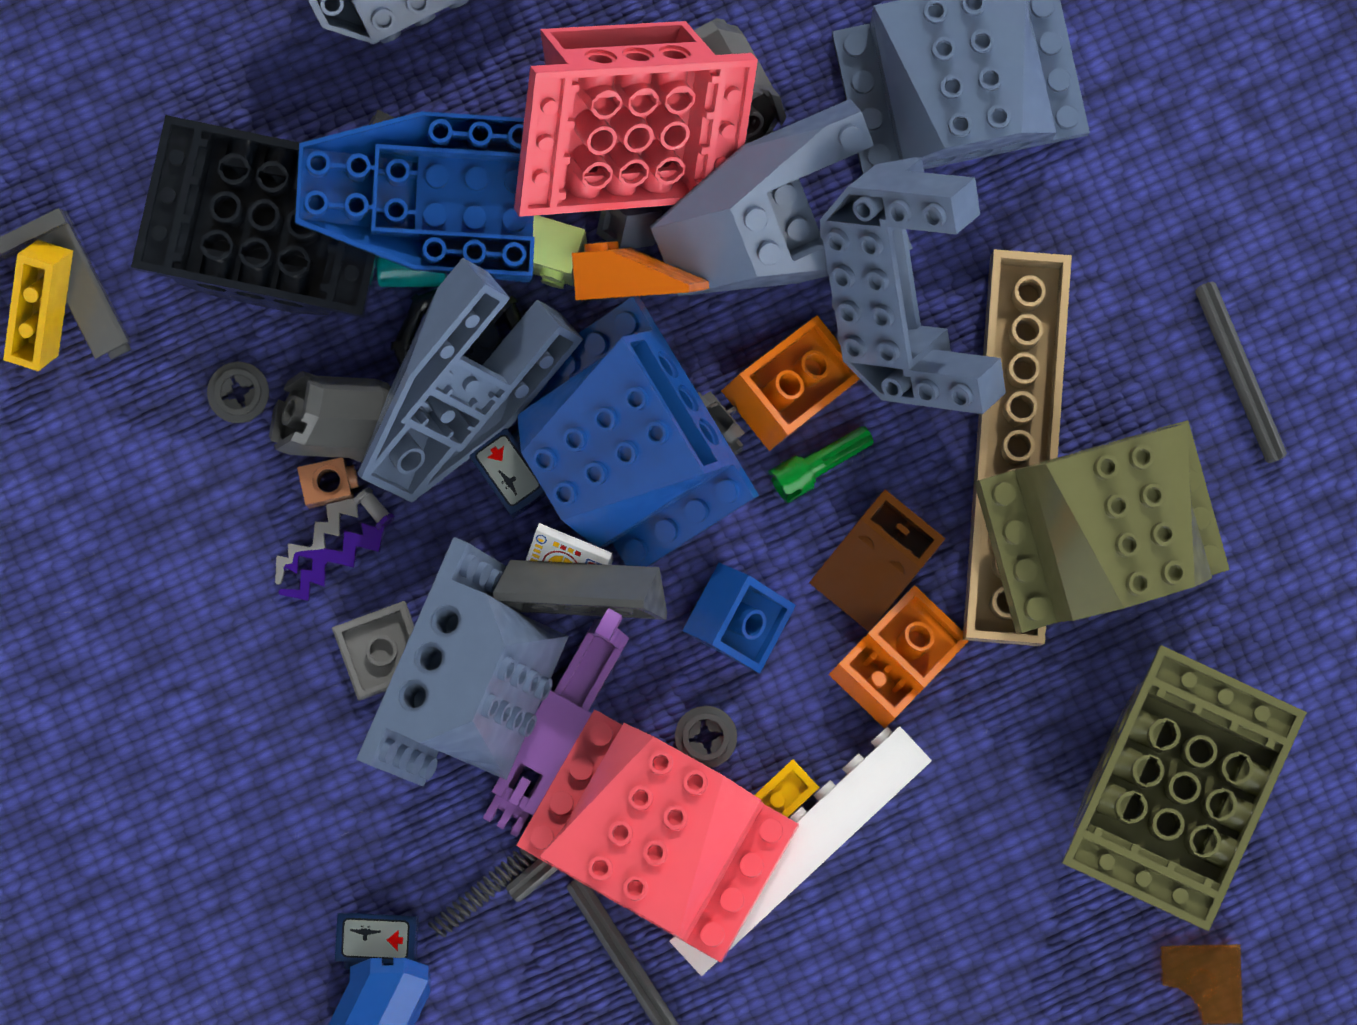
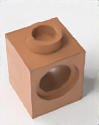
[297,458,359,509]

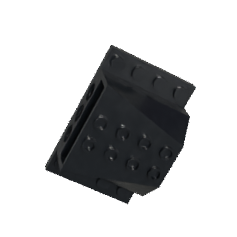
[131,115,377,318]

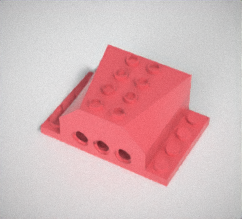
[514,21,758,217]
[516,709,799,963]

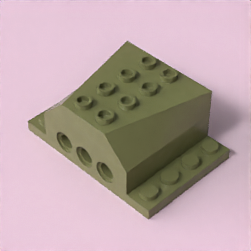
[974,420,1230,634]
[1061,645,1307,931]

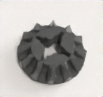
[207,362,270,424]
[675,706,737,768]

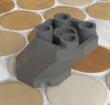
[694,18,786,144]
[269,371,391,463]

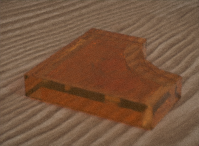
[1160,944,1243,1024]

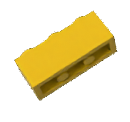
[3,240,73,371]

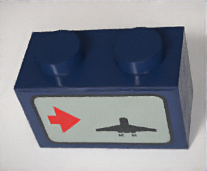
[469,428,547,519]
[335,913,419,969]

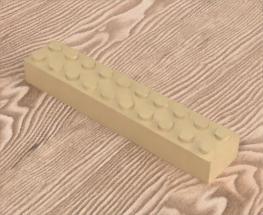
[963,249,1072,646]

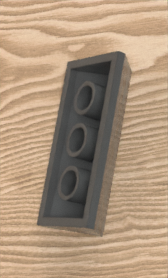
[493,560,667,620]

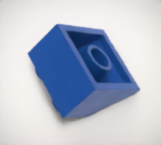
[682,563,796,674]

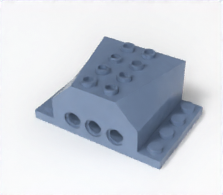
[832,0,1090,175]
[356,537,569,787]

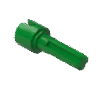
[768,426,874,504]

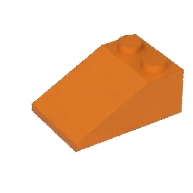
[572,241,709,300]
[721,315,860,451]

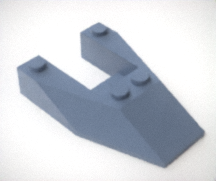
[649,99,913,296]
[358,258,583,503]

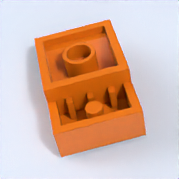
[828,585,969,729]

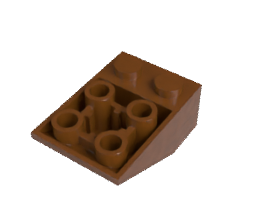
[809,489,946,632]

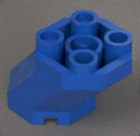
[328,958,431,1025]

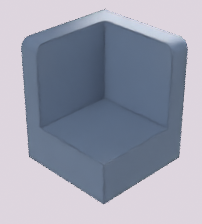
[596,206,663,249]

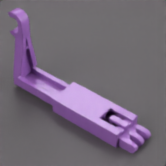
[483,608,629,837]

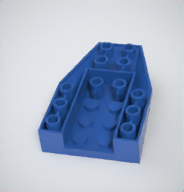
[295,111,535,283]

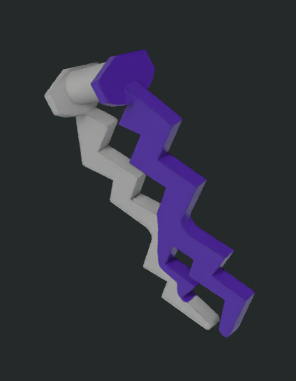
[275,487,395,601]

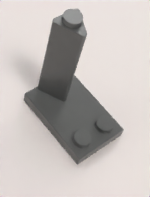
[0,208,132,360]

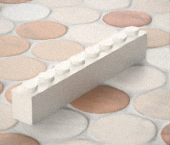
[669,726,932,976]

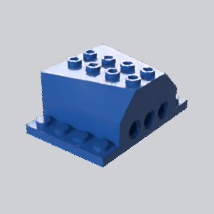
[517,296,759,567]

